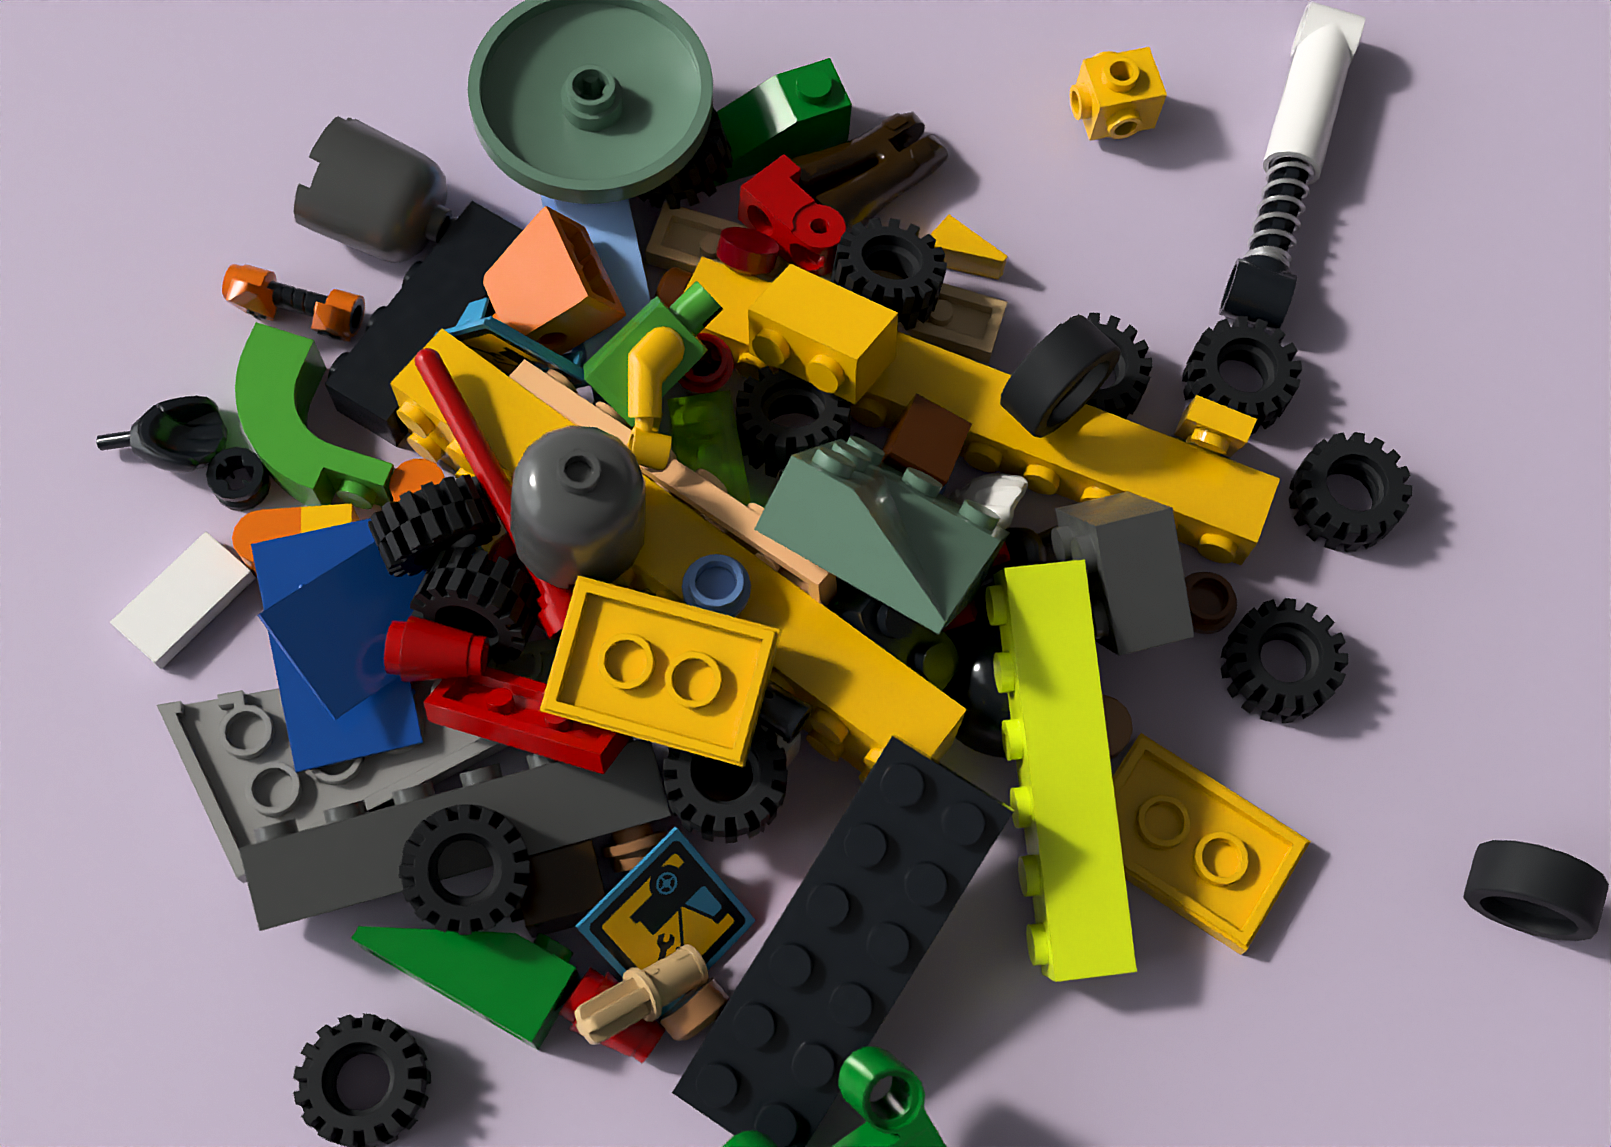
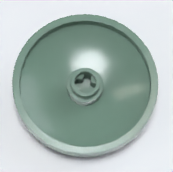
[468,0,713,204]

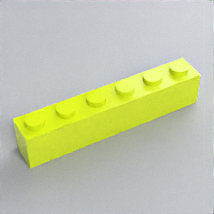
[985,559,1137,982]

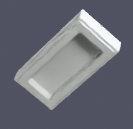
[110,532,256,669]

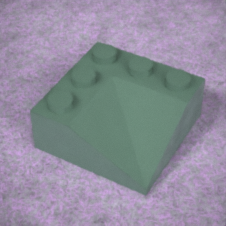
[754,436,1010,634]

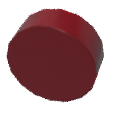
[716,227,780,276]

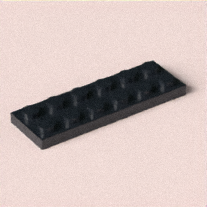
[672,735,1014,1147]

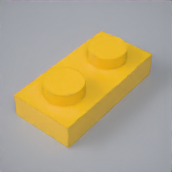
[1174,395,1257,457]

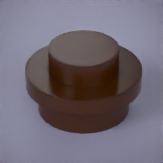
[1184,572,1237,634]

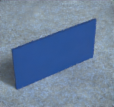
[251,518,423,773]
[257,542,484,721]

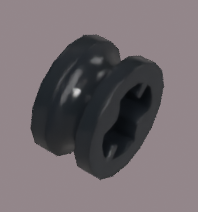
[206,447,271,511]

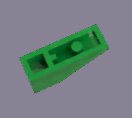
[713,58,852,187]
[351,926,581,1050]

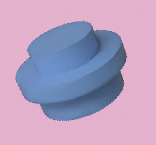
[682,554,751,617]

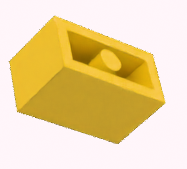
[748,264,898,405]

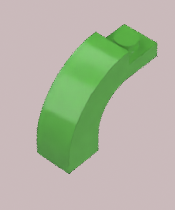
[235,322,395,509]

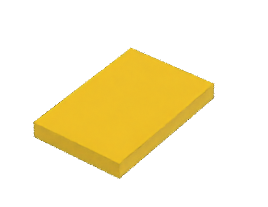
[540,575,782,767]
[1112,733,1311,955]

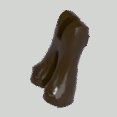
[791,111,948,233]

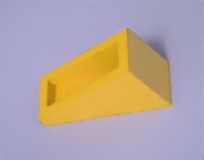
[930,214,1008,280]

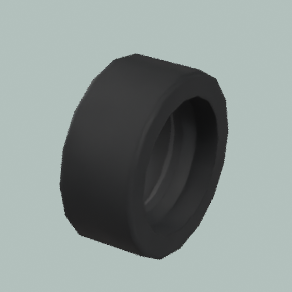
[1000,315,1121,438]
[1463,840,1609,941]

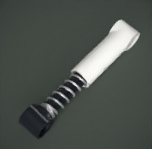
[1219,1,1365,331]

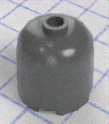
[293,116,452,263]
[510,425,646,589]

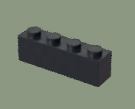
[325,201,523,447]

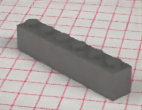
[239,737,671,931]

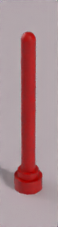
[415,348,575,640]

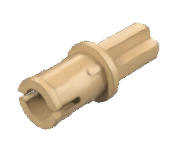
[575,944,709,1044]

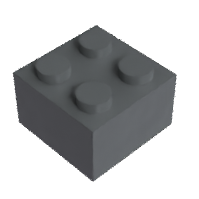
[1051,491,1194,656]

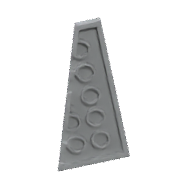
[157,637,560,884]

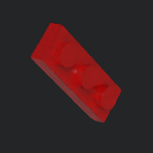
[423,667,632,775]

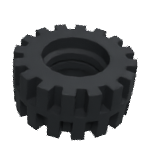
[1288,432,1412,552]

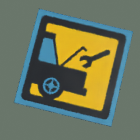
[434,297,590,388]
[576,827,756,1019]

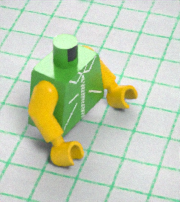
[583,281,724,470]

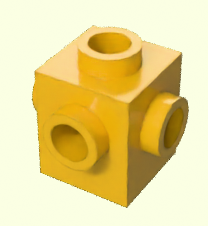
[1070,47,1167,141]

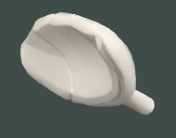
[949,473,1028,529]

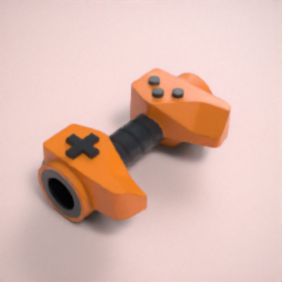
[222,264,365,342]

